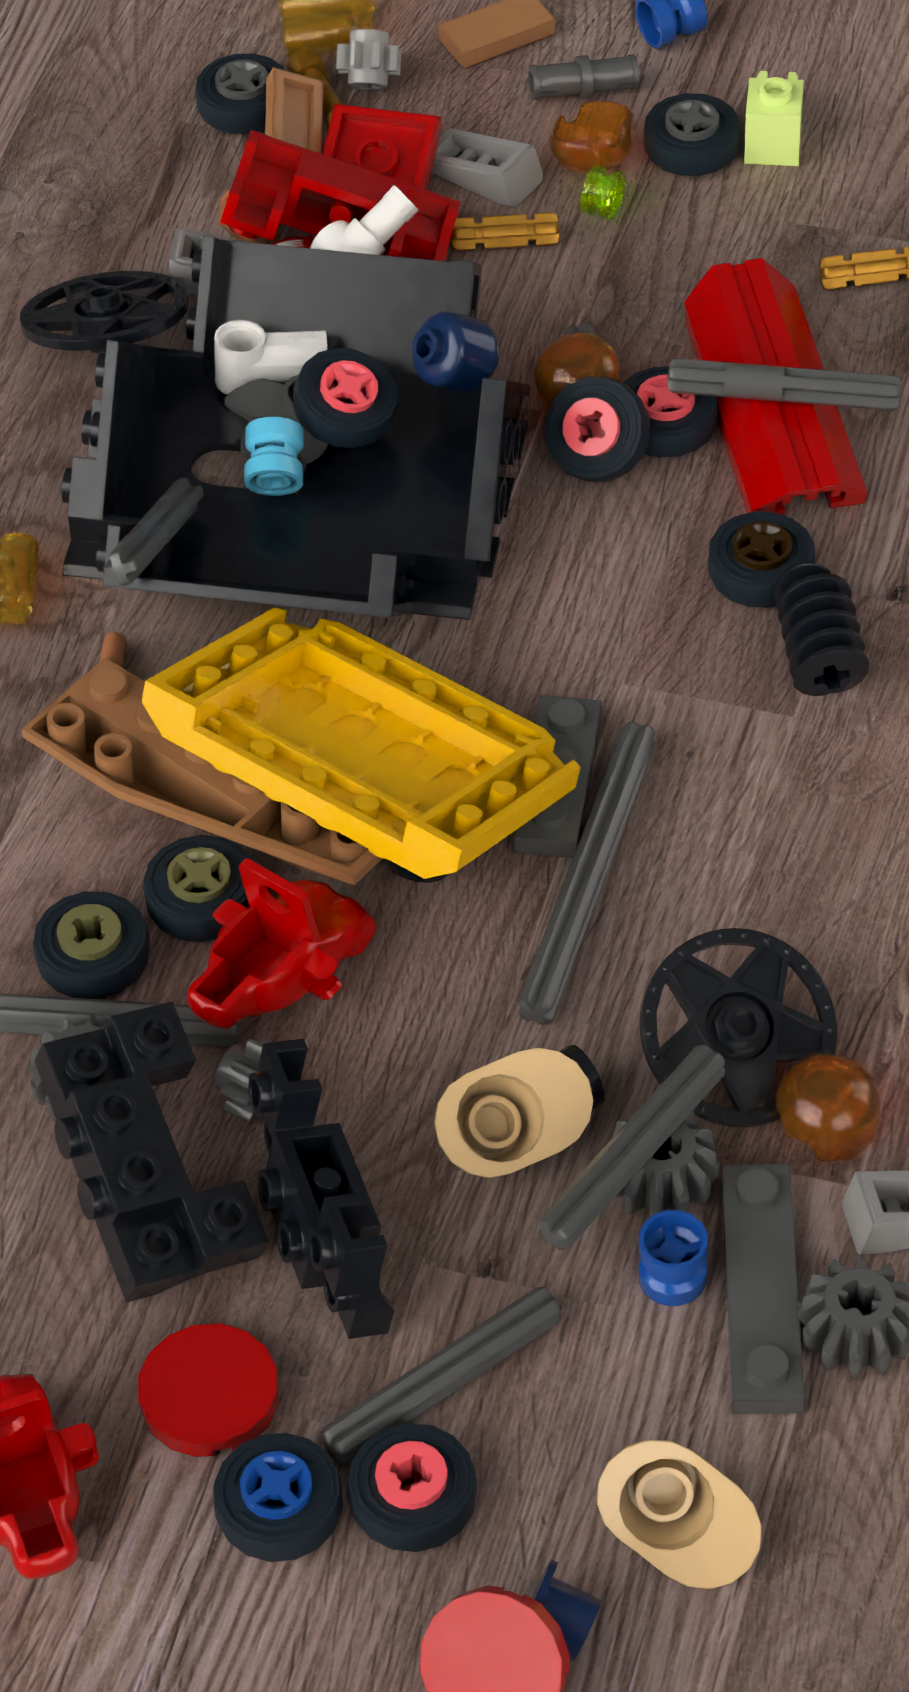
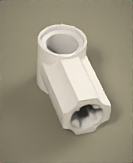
[214,320,327,395]

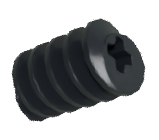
[773,563,869,696]

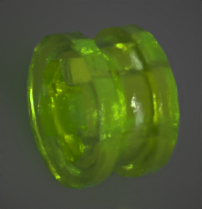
[581,165,626,220]

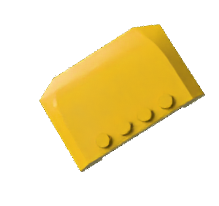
[142,607,581,879]

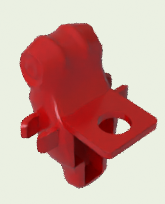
[187,858,375,1029]
[0,1374,99,1579]

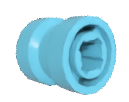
[244,417,304,496]

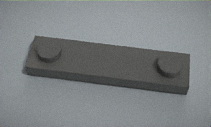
[721,1164,804,1414]

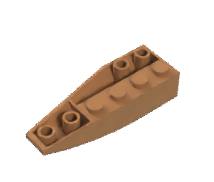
[22,657,383,885]

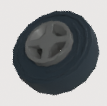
[195,53,285,134]
[644,93,740,176]

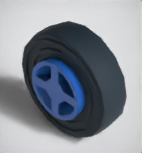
[213,1433,343,1562]

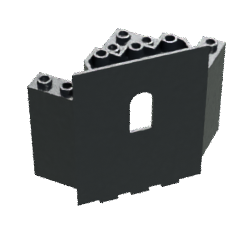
[61,236,530,620]

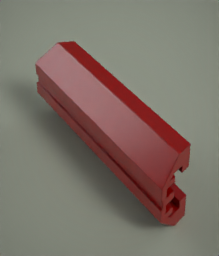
[684,258,868,515]

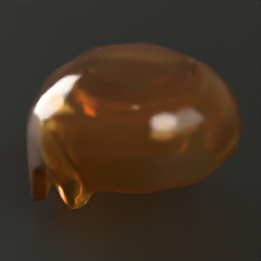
[550,101,634,174]
[534,332,621,413]
[775,1054,881,1162]

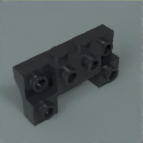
[34,1001,268,1303]
[248,1038,394,1339]

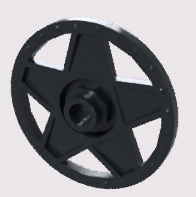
[20,271,189,353]
[640,928,837,1127]

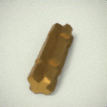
[451,212,559,251]
[819,246,909,290]

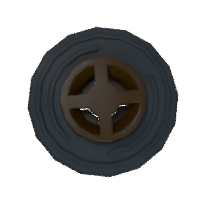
[708,512,815,608]

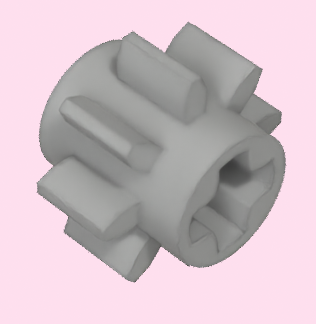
[336,29,401,91]

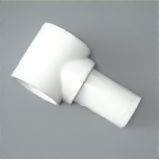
[310,185,419,255]

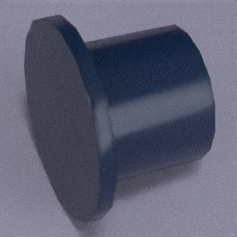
[531,1559,602,1662]

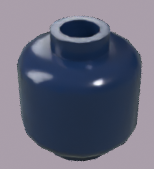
[412,311,499,392]

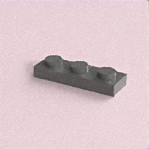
[514,695,602,858]

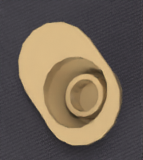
[434,1048,593,1178]
[597,1439,762,1589]

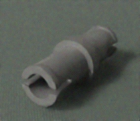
[528,54,639,100]

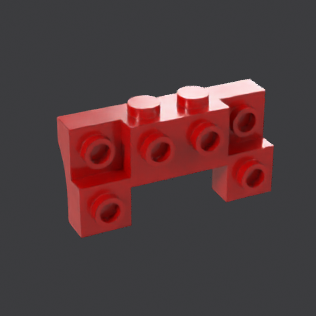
[220,130,461,261]

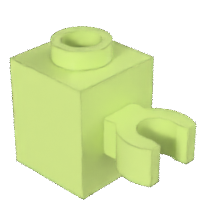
[744,71,804,166]

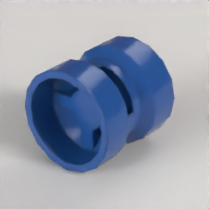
[635,0,708,49]
[639,1210,708,1306]

